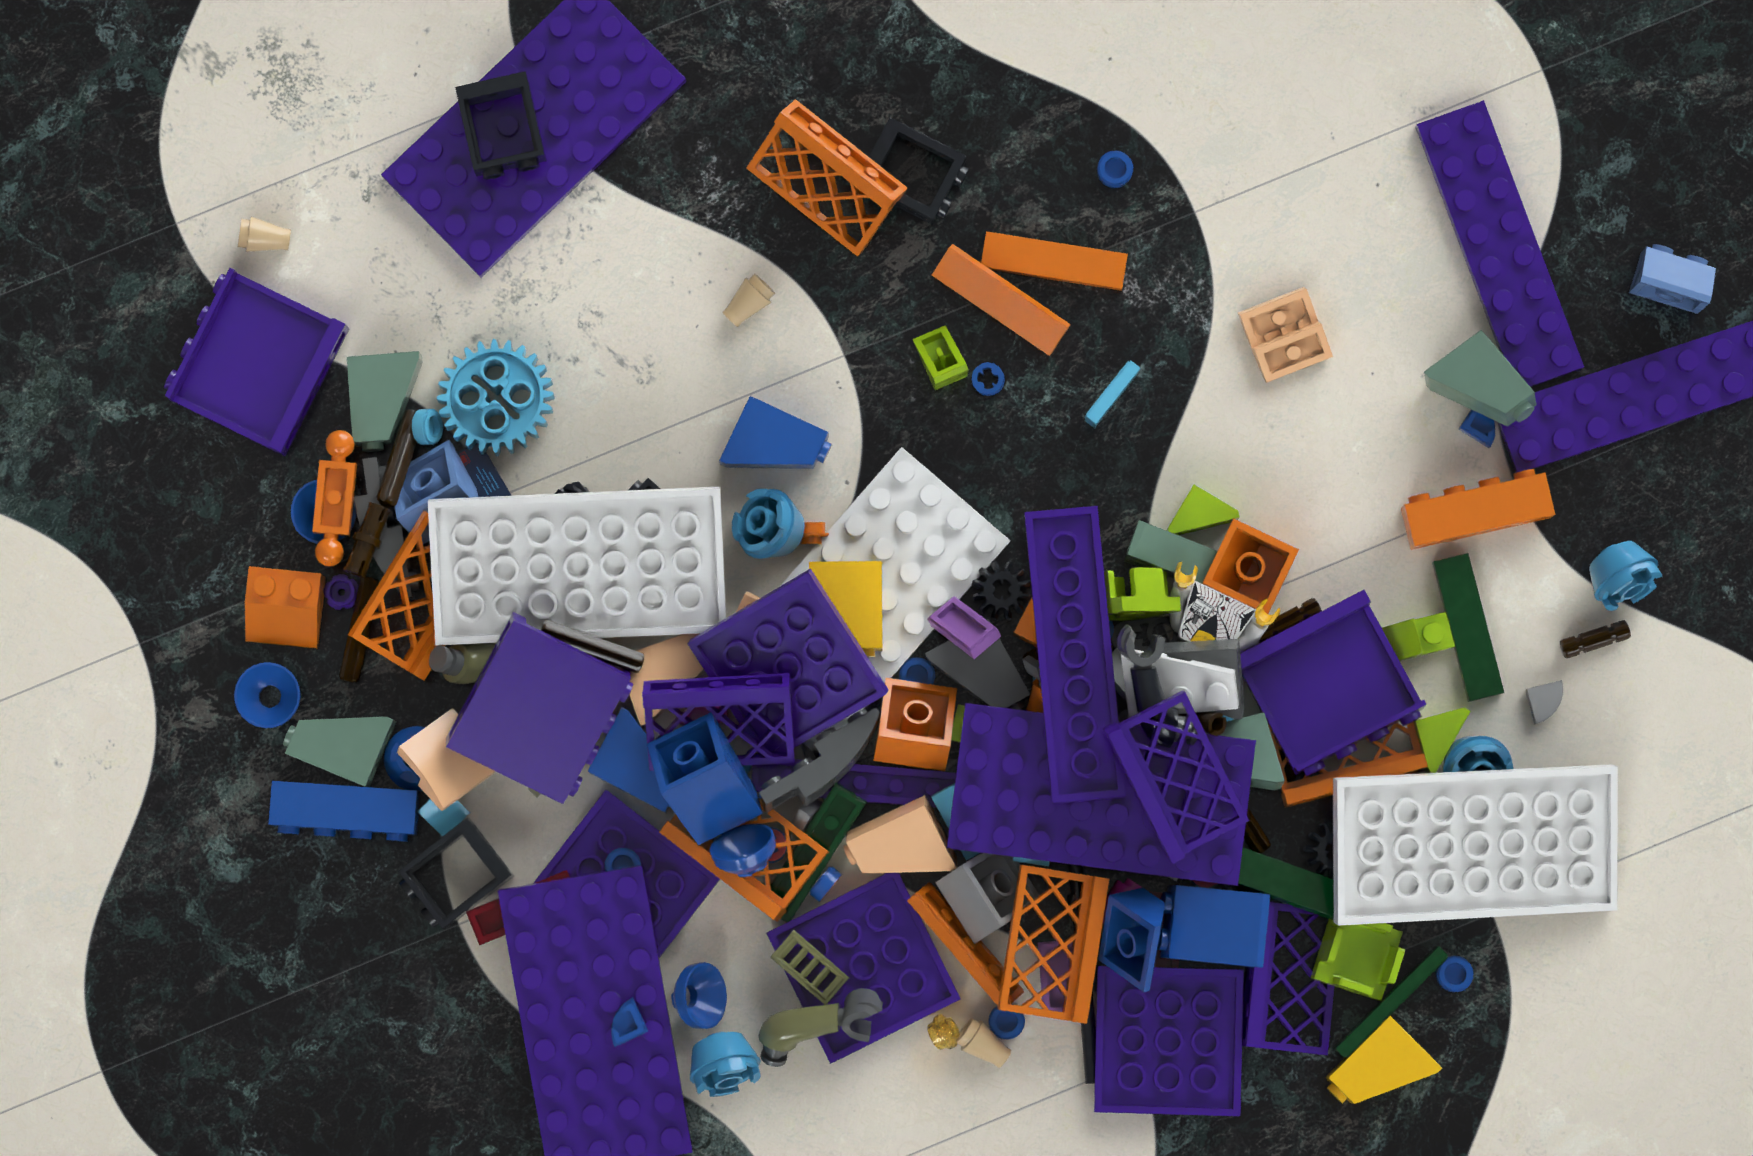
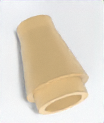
[238,216,291,252]
[722,274,775,327]
[955,1018,1012,1068]

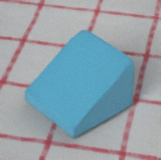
[417,799,470,836]

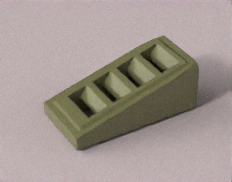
[770,930,849,1005]

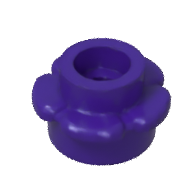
[324,574,358,610]

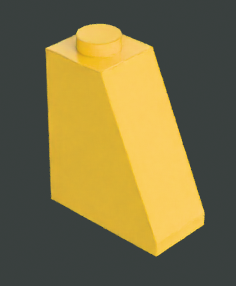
[809,561,883,658]
[1325,1016,1442,1104]

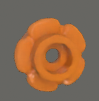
[800,522,829,544]

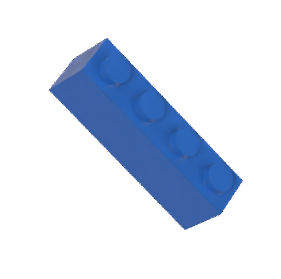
[268,781,421,842]

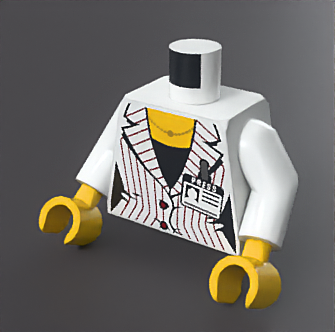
[1169,562,1281,653]

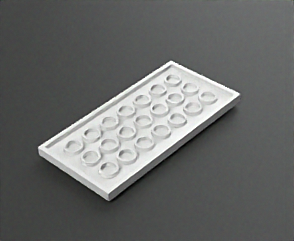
[780,447,1010,751]
[428,486,726,645]
[1333,764,1618,926]

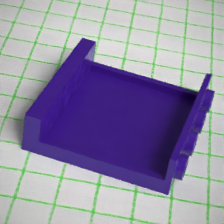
[164,268,349,456]
[1240,590,1427,777]
[446,612,633,804]

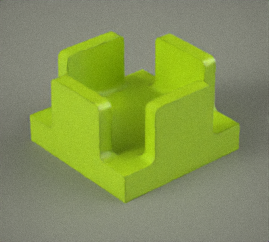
[1104,567,1181,621]
[1311,919,1405,1001]

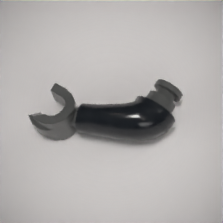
[1117,624,1197,748]

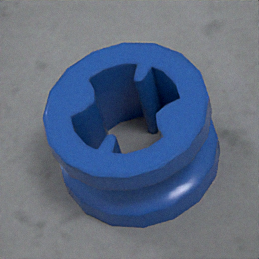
[972,362,1005,396]

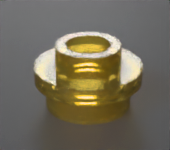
[927,1014,960,1050]

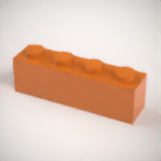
[1401,469,1556,550]

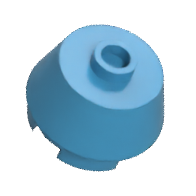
[732,488,805,559]
[1589,541,1662,611]
[1443,736,1513,773]
[690,1032,761,1097]

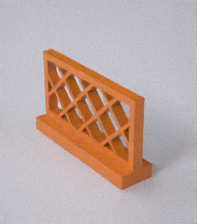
[746,99,908,256]
[348,510,446,681]
[1268,722,1428,808]
[659,804,829,922]
[997,865,1109,1024]

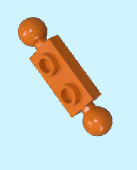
[312,430,357,566]

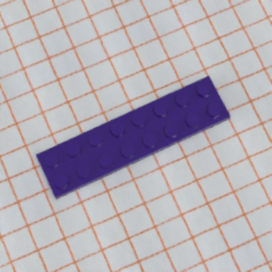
[1415,100,1584,387]
[1498,321,1753,473]
[1024,506,1126,804]

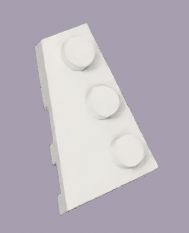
[1121,649,1239,718]

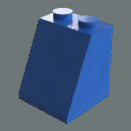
[647,712,763,845]
[1158,885,1270,968]

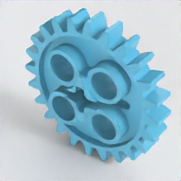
[437,339,555,456]

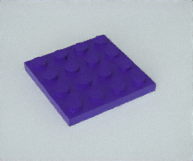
[687,569,889,754]
[533,790,720,958]
[766,873,961,1064]
[1094,966,1244,1116]

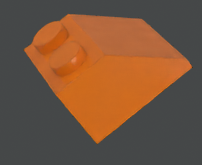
[1202,518,1299,614]
[245,566,326,649]
[873,678,957,771]

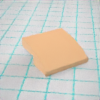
[1238,287,1333,383]
[397,708,495,811]

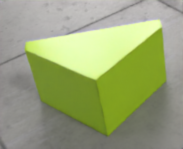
[913,325,969,390]
[1166,485,1240,536]
[1414,707,1471,773]

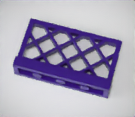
[642,673,795,771]
[1103,690,1249,864]
[1242,902,1334,1055]

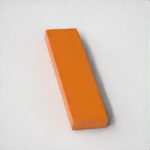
[981,231,1128,291]
[932,244,1071,356]
[907,882,1024,1011]

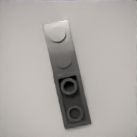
[354,457,420,601]
[759,708,880,813]

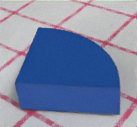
[1459,410,1495,448]
[611,997,648,1047]

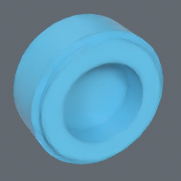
[412,409,443,445]

